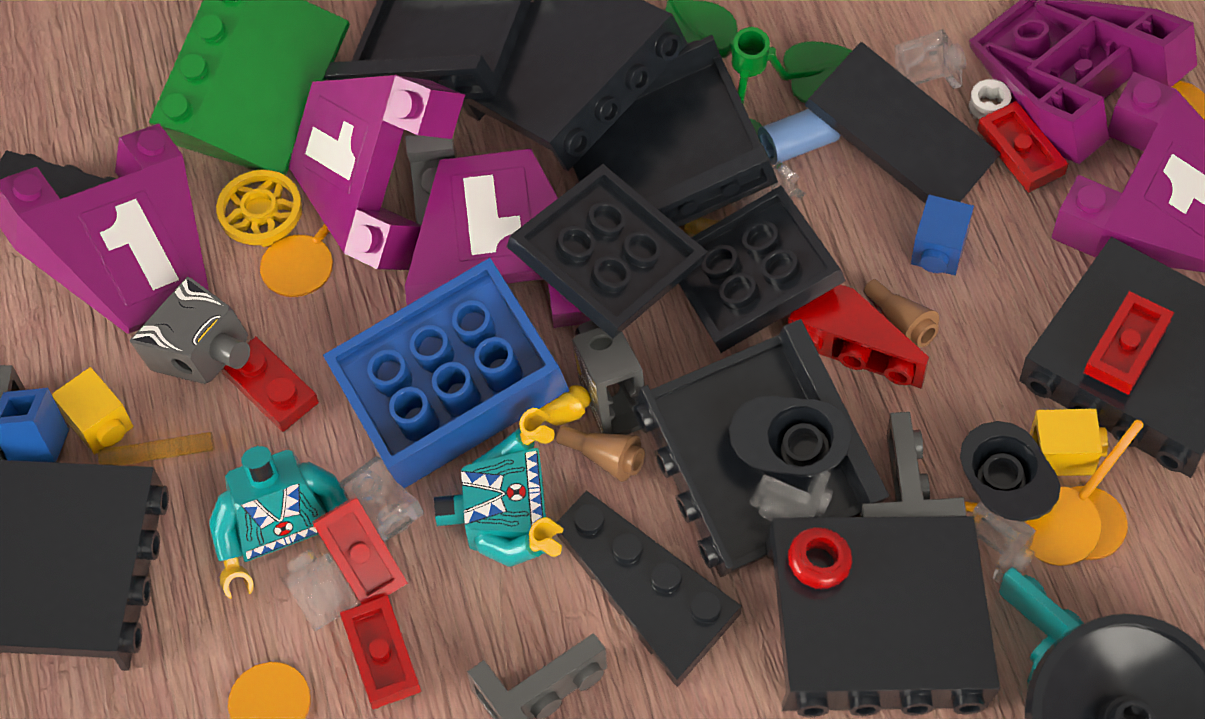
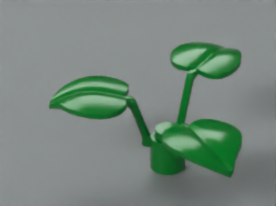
[665,0,852,136]

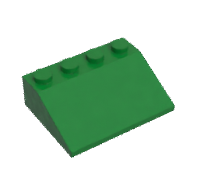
[149,0,350,176]

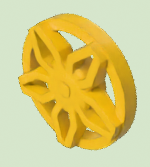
[216,170,302,247]

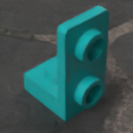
[999,567,1084,683]

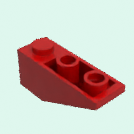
[788,284,929,389]

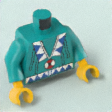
[434,408,564,567]
[209,446,348,599]

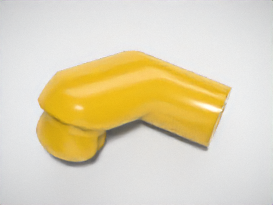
[540,385,591,426]

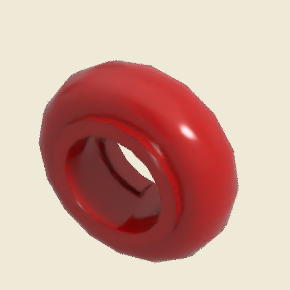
[788,527,852,589]

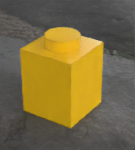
[52,367,134,455]
[1029,409,1108,476]

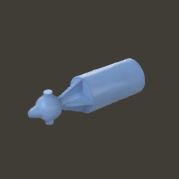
[758,109,841,165]

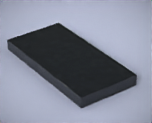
[805,41,1001,204]

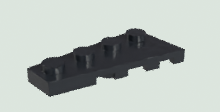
[556,490,742,687]

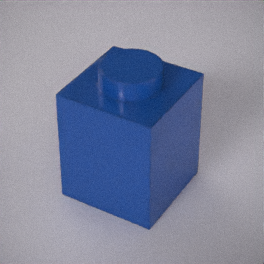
[911,195,974,276]
[0,388,69,462]

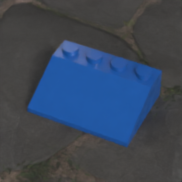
[323,258,570,490]

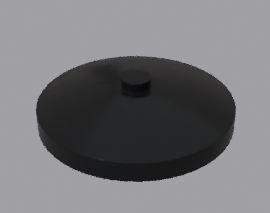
[1024,614,1205,719]

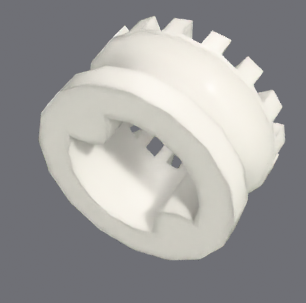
[969,79,1011,122]

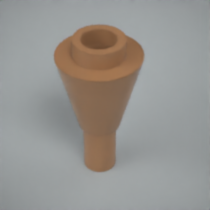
[864,279,939,347]
[556,425,645,482]

